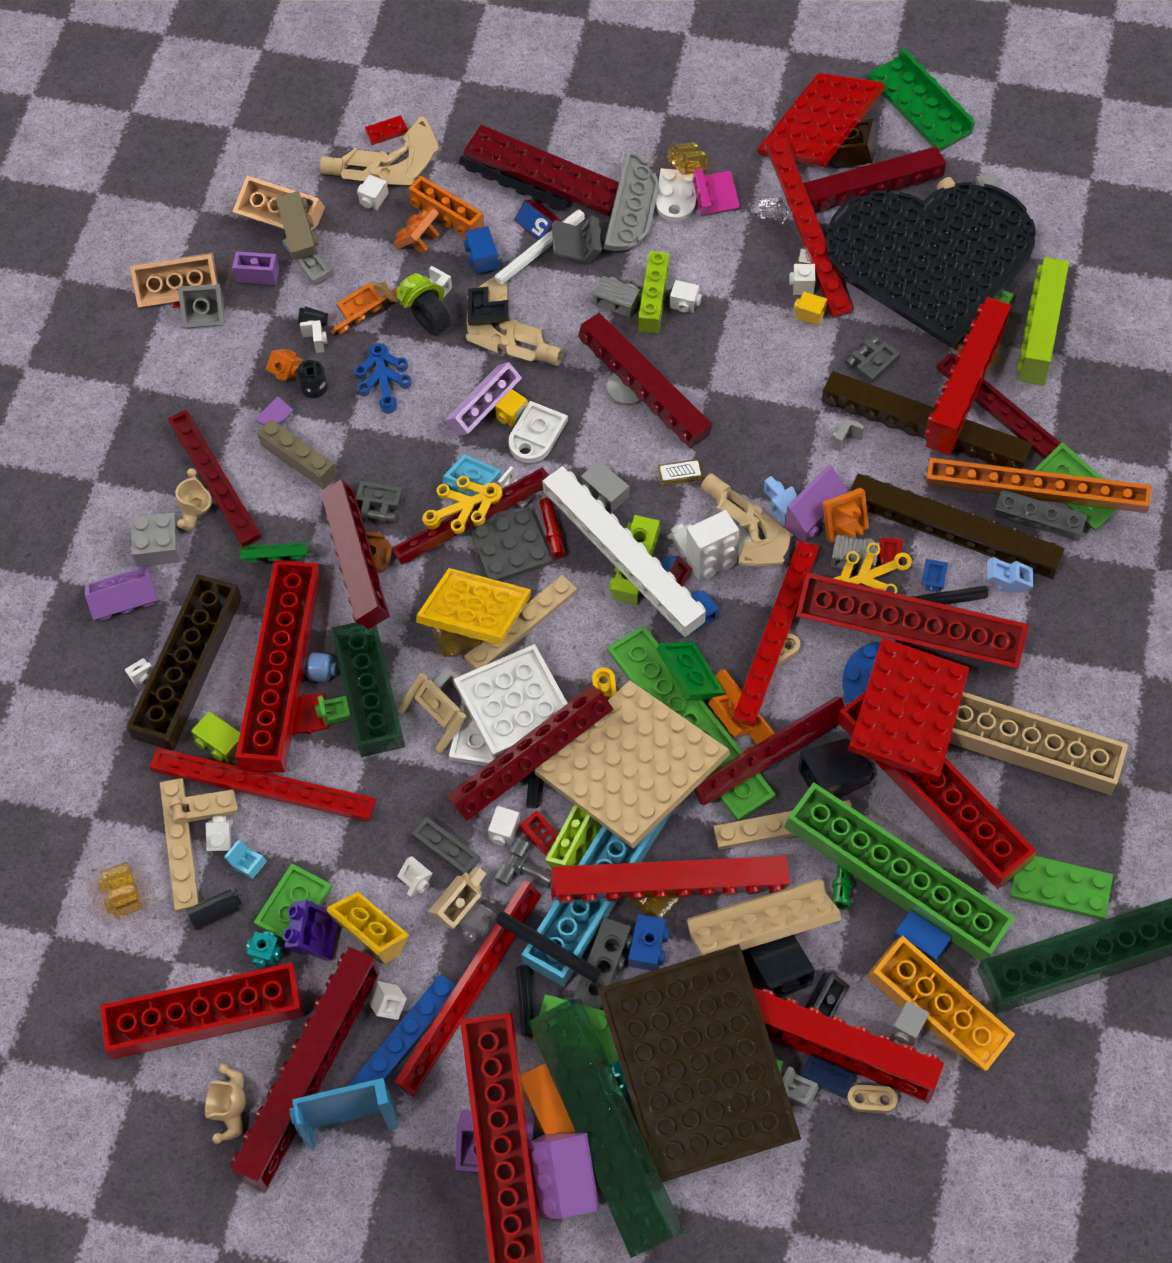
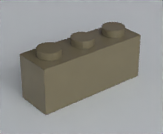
[275,191,319,260]

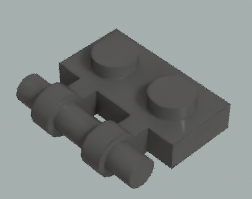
[845,336,900,383]
[356,481,403,523]

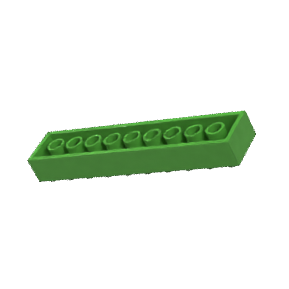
[784,783,1016,964]

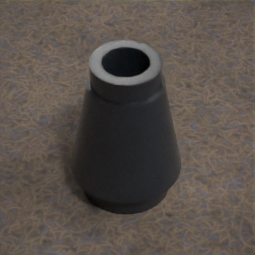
[298,306,328,325]

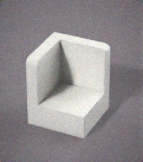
[429,266,452,297]
[368,981,407,1020]

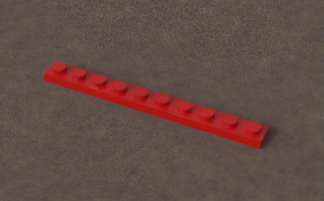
[766,138,853,319]
[732,540,819,728]
[150,748,376,822]
[395,881,542,1097]

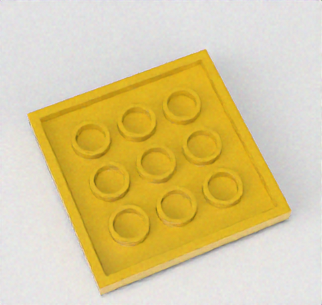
[416,568,531,645]

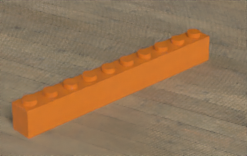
[926,458,1152,513]

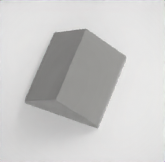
[178,284,224,328]

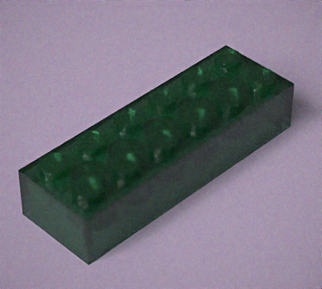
[331,622,405,758]

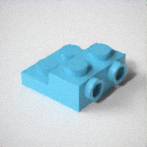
[442,454,501,496]

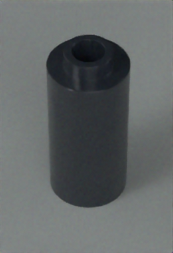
[186,889,242,931]

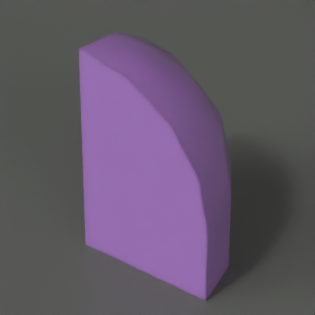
[255,396,293,425]

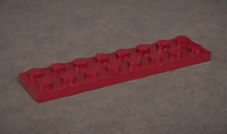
[464,124,619,216]

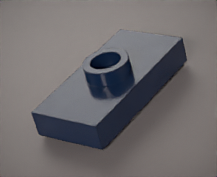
[801,1055,856,1099]

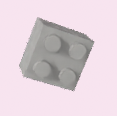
[131,512,180,567]

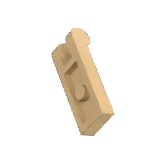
[169,789,238,824]

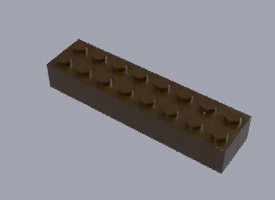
[126,574,242,751]

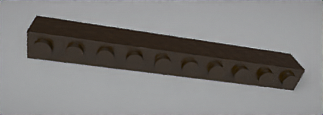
[822,371,1033,469]
[849,473,1065,580]

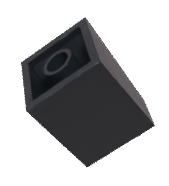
[798,738,872,799]
[744,935,815,998]

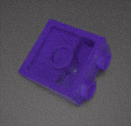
[283,900,339,961]

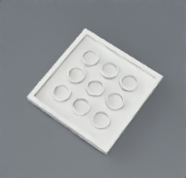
[453,644,567,758]

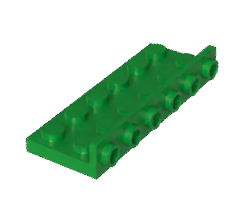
[867,48,975,152]

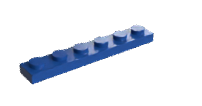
[348,974,456,1086]

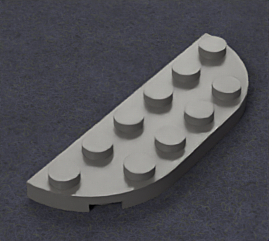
[603,150,659,251]

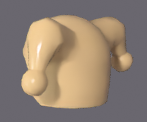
[175,468,212,531]
[205,1064,246,1144]

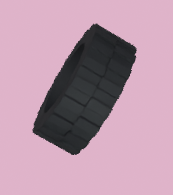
[410,290,451,336]

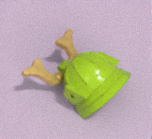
[372,273,445,308]

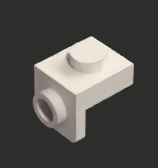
[300,320,328,353]
[667,523,692,557]
[206,816,233,851]
[397,856,433,897]

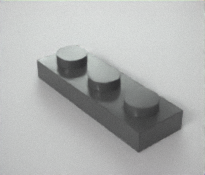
[411,817,481,875]

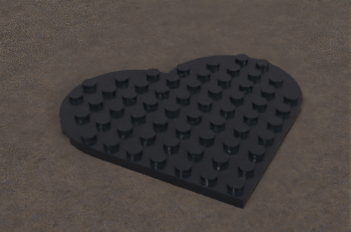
[826,182,1036,349]

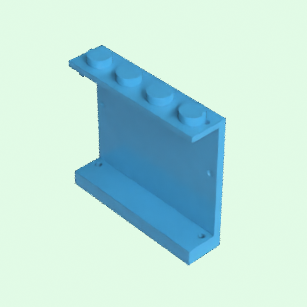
[290,1078,399,1149]

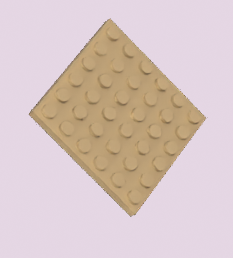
[534,680,730,848]

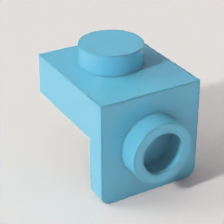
[224,840,267,879]

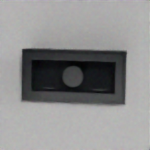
[805,972,850,1018]

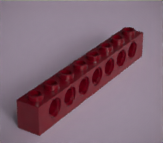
[446,685,614,822]

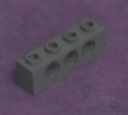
[994,489,1087,541]
[572,918,633,1010]

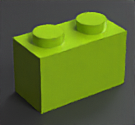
[191,711,240,764]

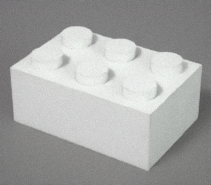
[686,510,739,581]

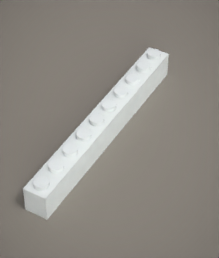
[542,466,706,637]

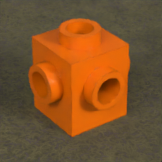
[265,349,303,381]

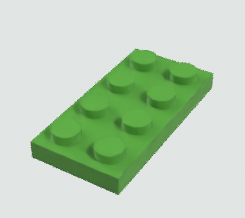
[1034,442,1118,532]
[1010,856,1113,921]

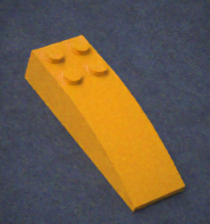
[865,935,1015,1072]

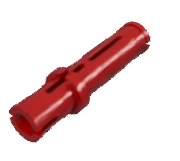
[539,497,565,559]

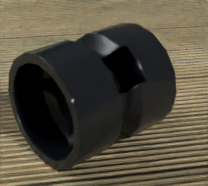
[297,360,328,398]

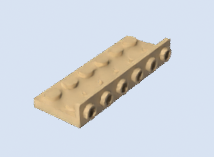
[687,879,842,956]

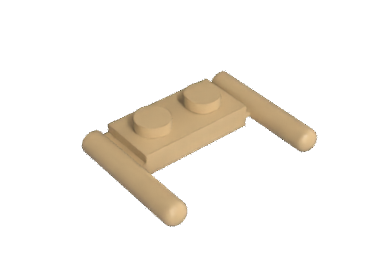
[397,673,466,753]

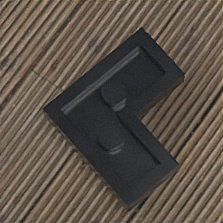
[467,286,510,326]

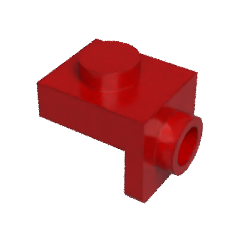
[879,538,903,565]

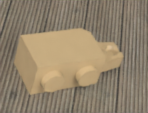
[428,867,486,929]

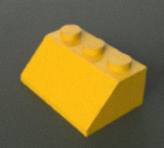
[326,891,409,964]

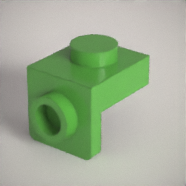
[315,696,351,725]

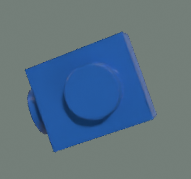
[921,559,948,592]

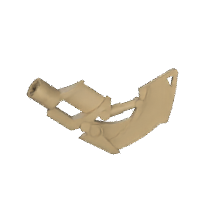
[320,116,439,185]
[466,277,563,366]
[701,473,793,566]

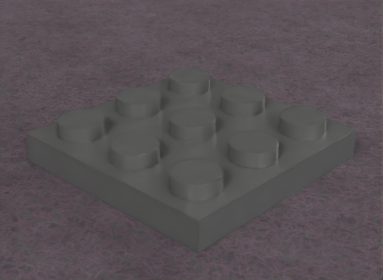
[469,508,552,581]

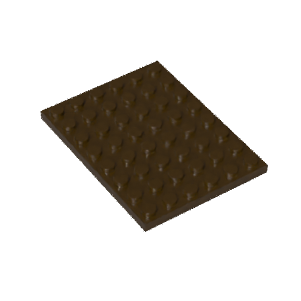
[597,944,801,1184]

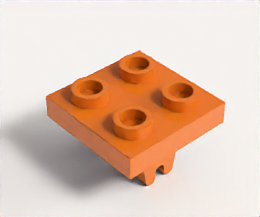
[392,208,440,253]
[822,488,869,543]

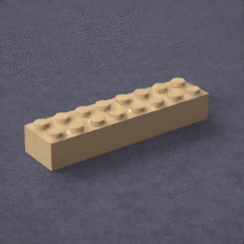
[949,692,1128,796]

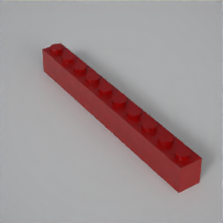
[549,856,790,904]

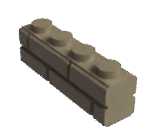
[257,419,338,490]

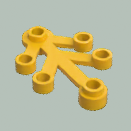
[422,476,502,534]
[833,543,912,593]

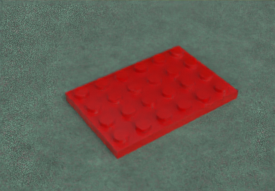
[758,73,885,167]
[847,637,969,782]

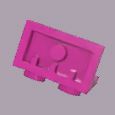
[692,168,740,216]

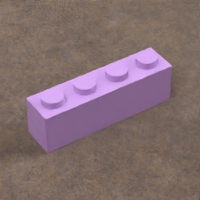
[444,362,522,436]

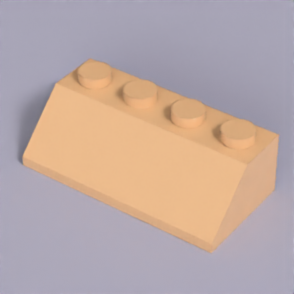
[232,176,325,231]
[130,253,218,307]

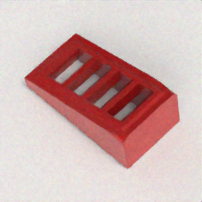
[518,810,559,857]

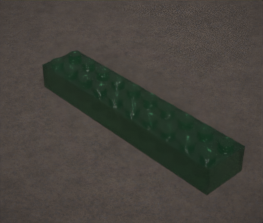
[977,898,1172,1014]
[528,999,685,1258]

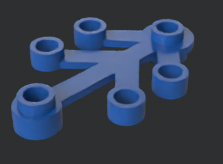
[354,343,412,414]

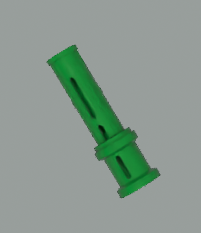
[832,864,853,910]

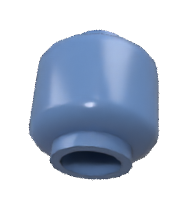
[303,652,337,683]

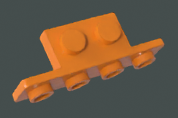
[331,282,399,335]
[708,669,775,744]

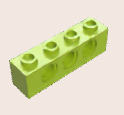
[639,251,669,333]
[609,515,660,605]
[545,804,603,869]

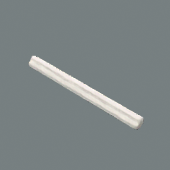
[494,209,585,285]

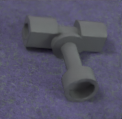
[495,837,551,889]

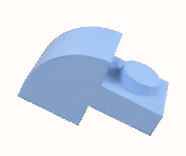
[764,476,797,525]
[987,557,1033,592]

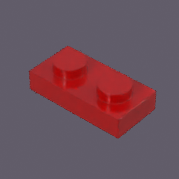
[365,115,408,145]

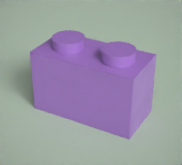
[232,252,280,285]

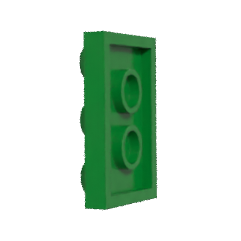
[239,542,311,562]
[656,642,725,701]

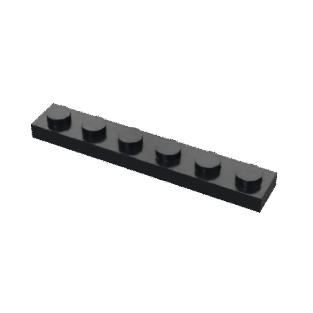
[458,155,571,210]

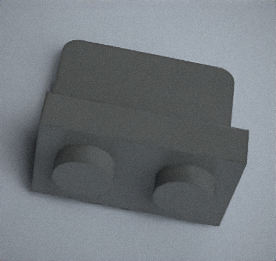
[552,216,602,264]

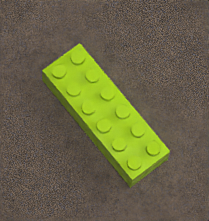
[1016,257,1069,386]

